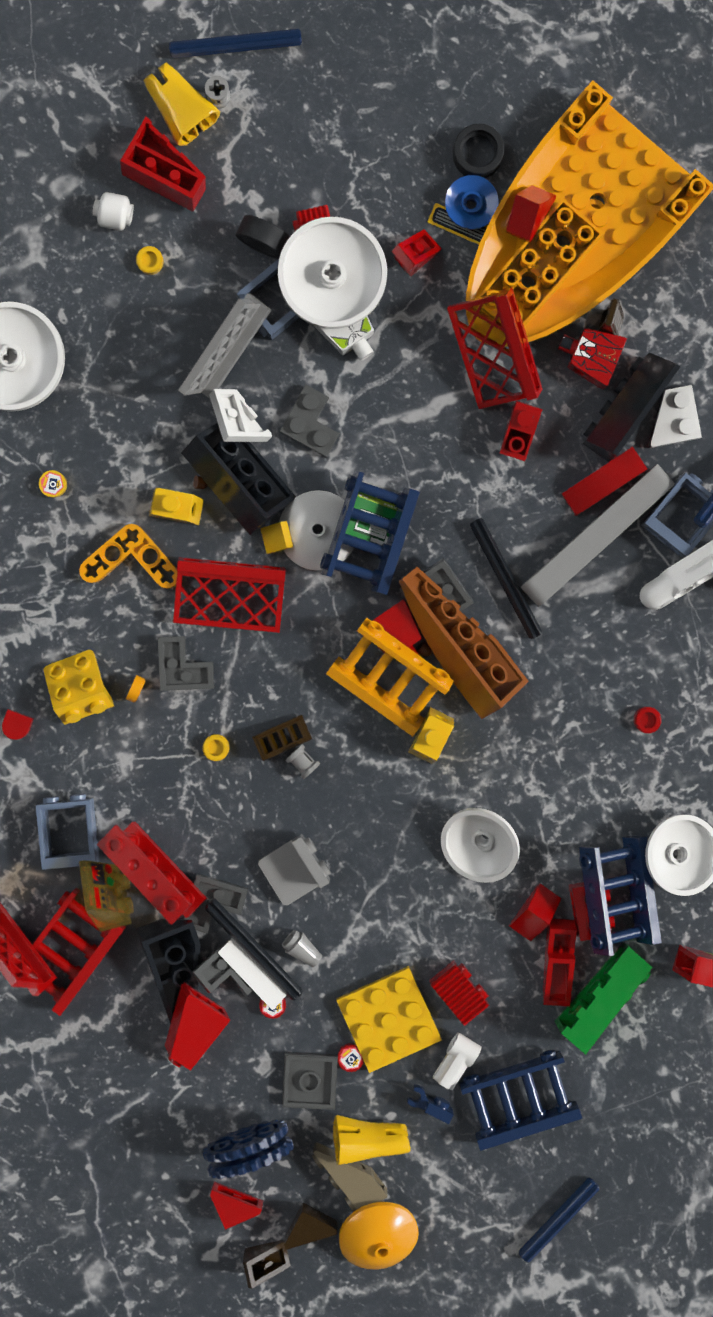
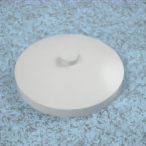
[278,217,387,329]
[0,302,65,411]

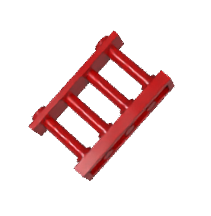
[96,822,208,925]
[33,888,127,1016]

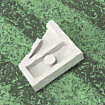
[649,385,702,448]
[209,389,272,442]

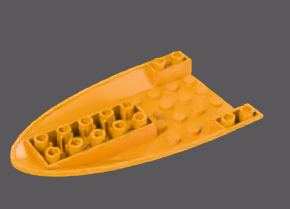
[466,80,713,347]

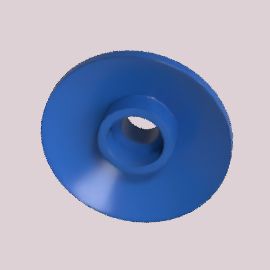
[445,175,499,230]

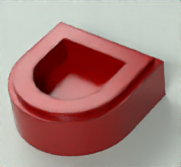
[2,709,34,740]

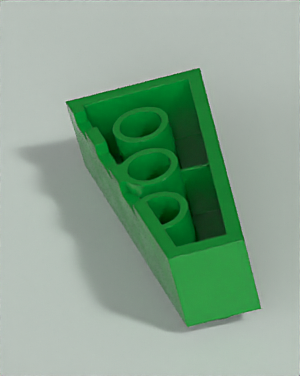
[554,942,653,1055]

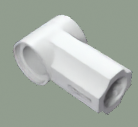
[433,1032,481,1090]

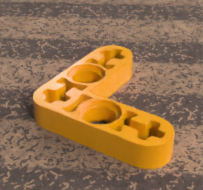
[79,524,177,589]

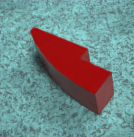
[561,447,647,516]
[543,919,577,1006]

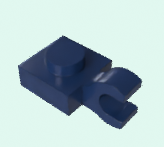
[407,1084,454,1124]

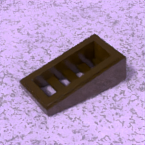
[597,299,624,336]
[252,715,312,761]

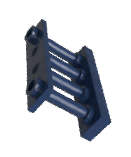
[320,471,420,595]
[579,836,662,956]
[459,1050,583,1151]

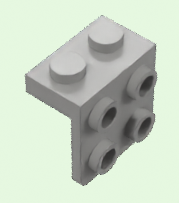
[258,833,331,905]

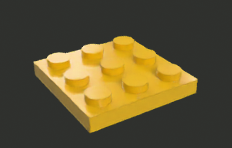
[336,966,442,1073]

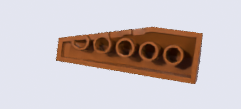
[399,567,529,719]

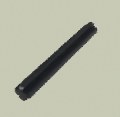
[470,518,542,639]
[205,898,303,1001]

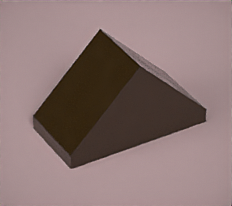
[284,1203,338,1250]
[243,1240,291,1289]

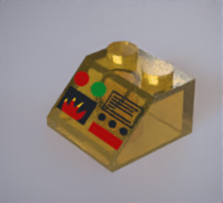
[79,860,134,932]

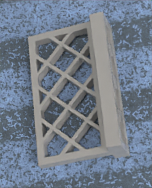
[178,293,271,398]

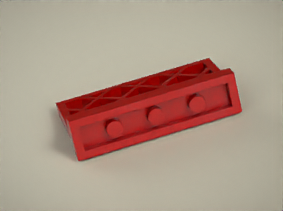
[447,287,543,409]
[173,557,286,633]
[0,902,57,996]

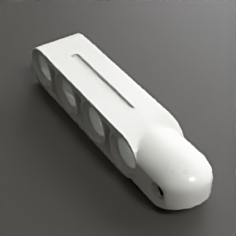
[640,540,713,610]

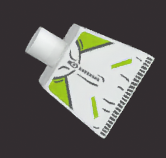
[314,316,374,361]

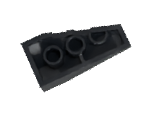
[136,919,201,1024]

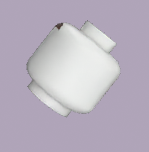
[93,192,134,231]

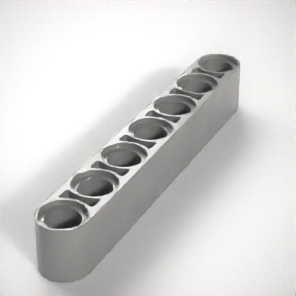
[521,464,675,607]

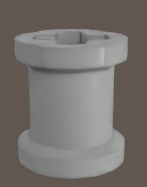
[205,76,231,109]
[285,744,320,779]

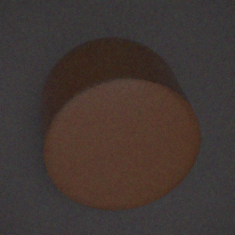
[193,475,208,489]
[416,641,432,657]

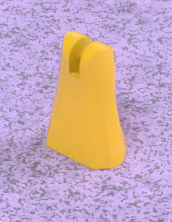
[143,62,220,146]
[333,1115,410,1165]

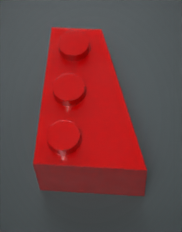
[120,116,206,212]

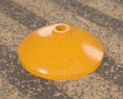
[339,1202,418,1269]

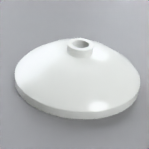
[279,491,354,571]
[441,808,520,883]
[645,815,713,896]

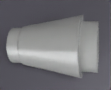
[282,930,322,968]

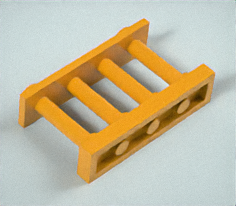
[326,617,454,737]

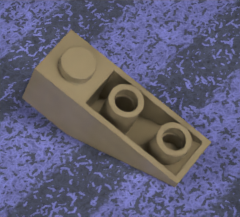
[312,1142,388,1211]

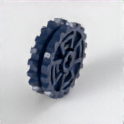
[202,1120,294,1179]

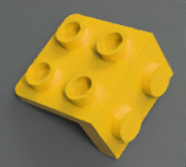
[43,650,114,725]

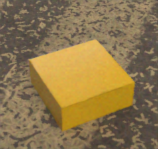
[260,521,293,554]

